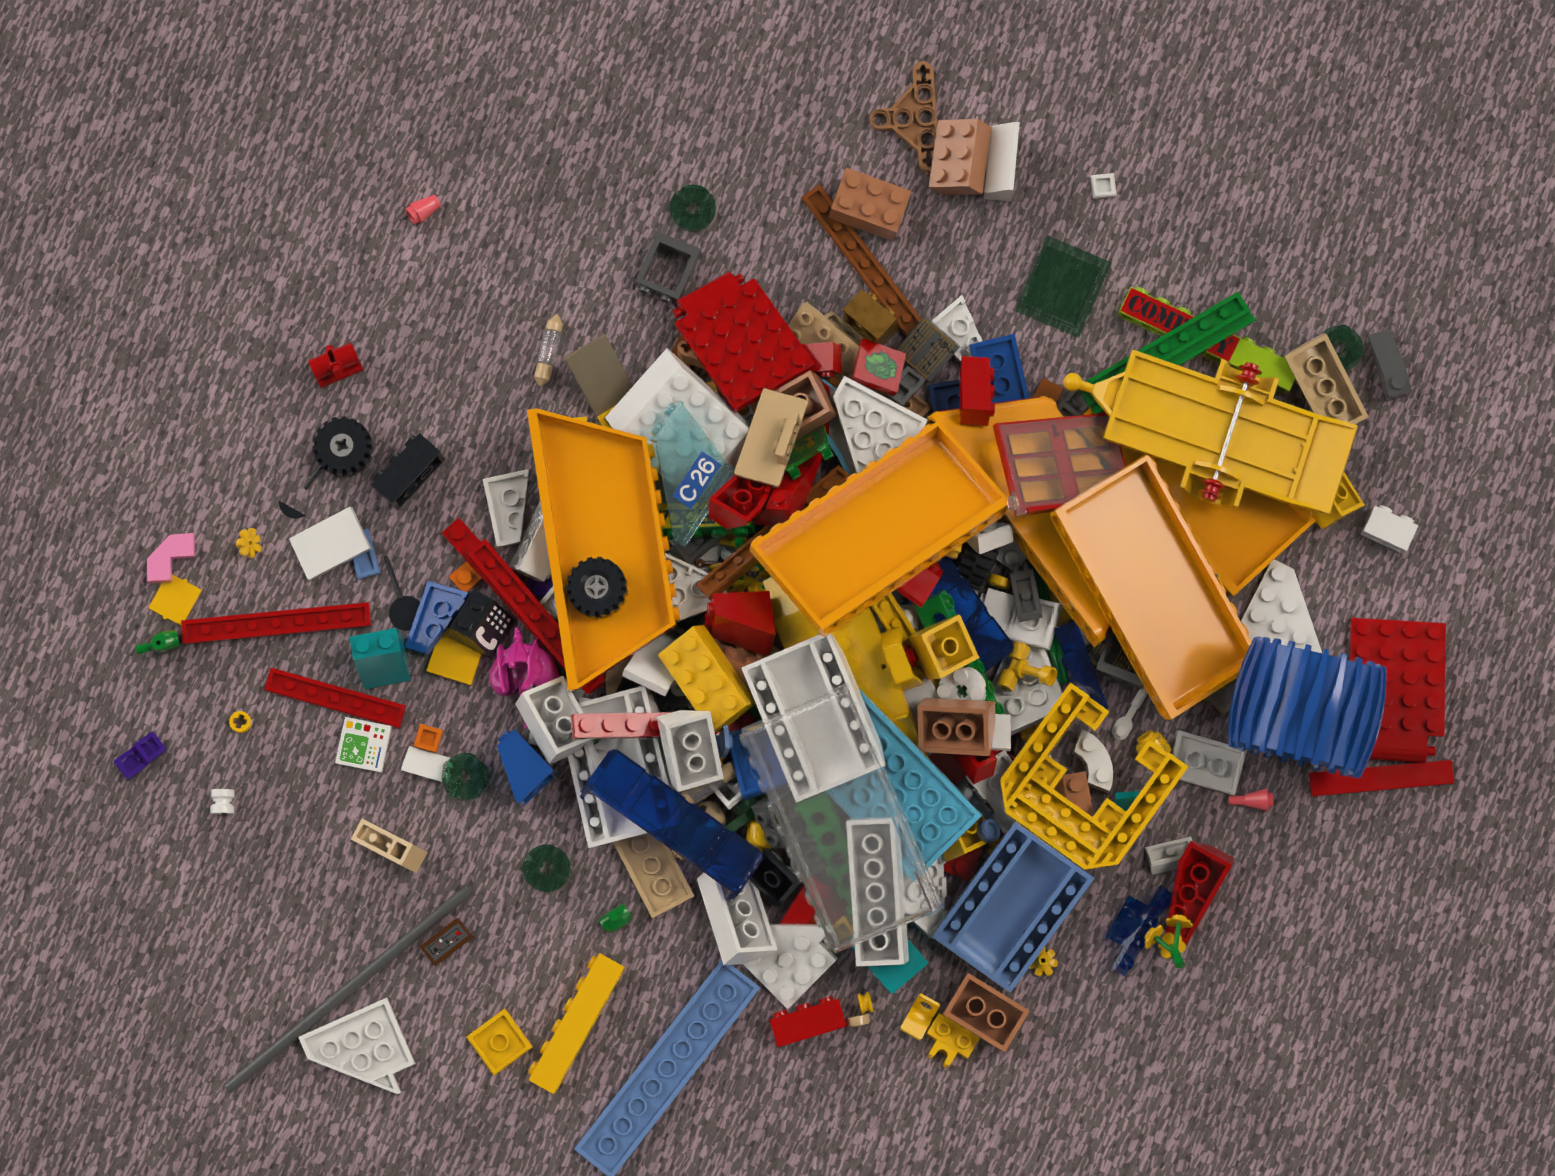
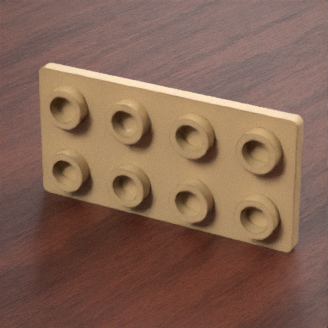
[788,302,866,381]
[734,389,808,488]

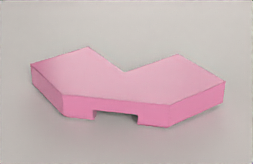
[147,533,195,583]

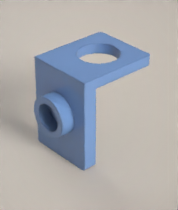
[715,725,733,759]

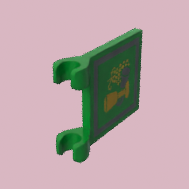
[785,425,833,480]

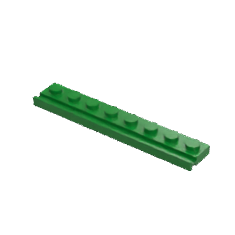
[1078,292,1256,414]

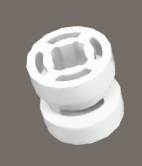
[210,789,235,814]

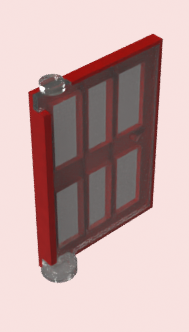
[993,413,1126,516]

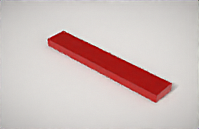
[264,668,407,729]
[1309,760,1454,797]

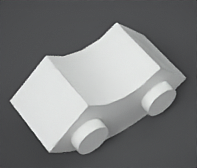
[1072,729,1113,793]

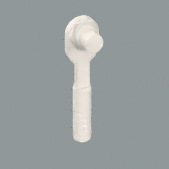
[1112,684,1148,740]

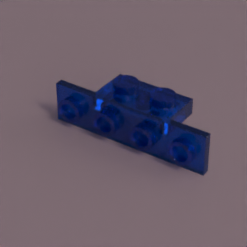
[1054,621,1108,709]
[1105,885,1173,976]

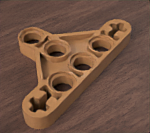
[869,61,937,173]

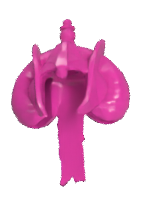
[489,627,559,729]

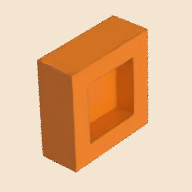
[449,561,482,592]
[413,723,444,753]

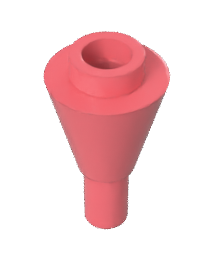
[1229,788,1274,812]

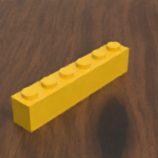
[528,953,626,1094]

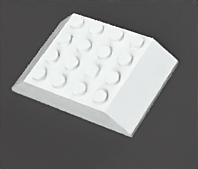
[605,348,751,501]
[742,633,886,803]
[568,686,680,848]

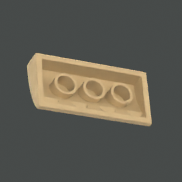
[1284,333,1369,424]

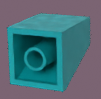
[349,628,411,690]
[850,937,929,994]

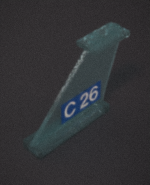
[650,400,735,548]

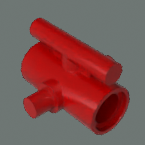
[308,342,364,388]

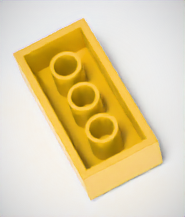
[658,625,756,732]

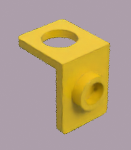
[900,993,940,1041]

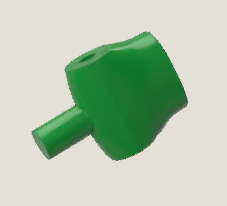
[135,630,180,655]
[599,904,631,933]

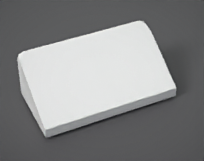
[966,521,1013,554]
[401,746,455,783]
[1145,837,1192,875]

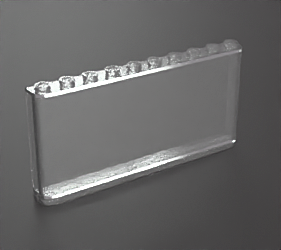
[739,683,944,953]

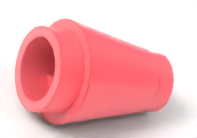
[405,195,441,225]

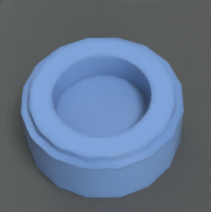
[977,818,1000,843]

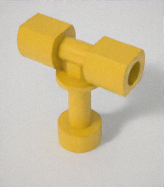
[997,641,1057,692]

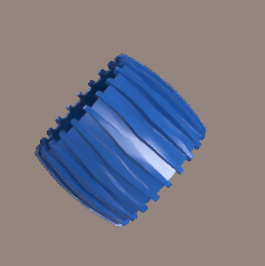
[1228,636,1387,778]

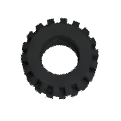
[953,542,1001,591]

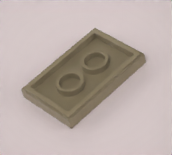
[564,334,633,417]

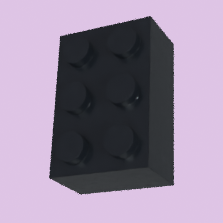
[371,433,445,511]

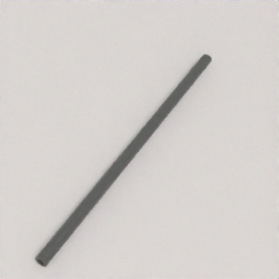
[223,885,473,1093]

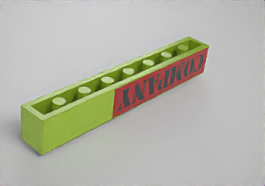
[1117,287,1295,395]

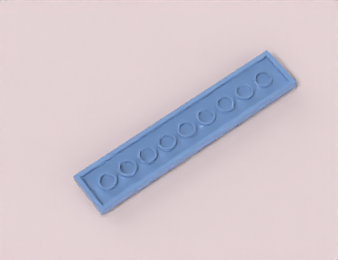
[574,960,760,1176]

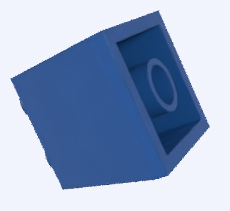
[497,729,557,807]

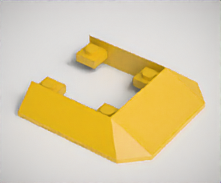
[1000,682,1189,870]

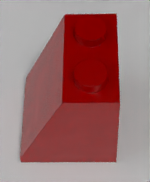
[704,591,776,655]

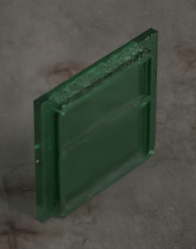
[1015,236,1112,338]

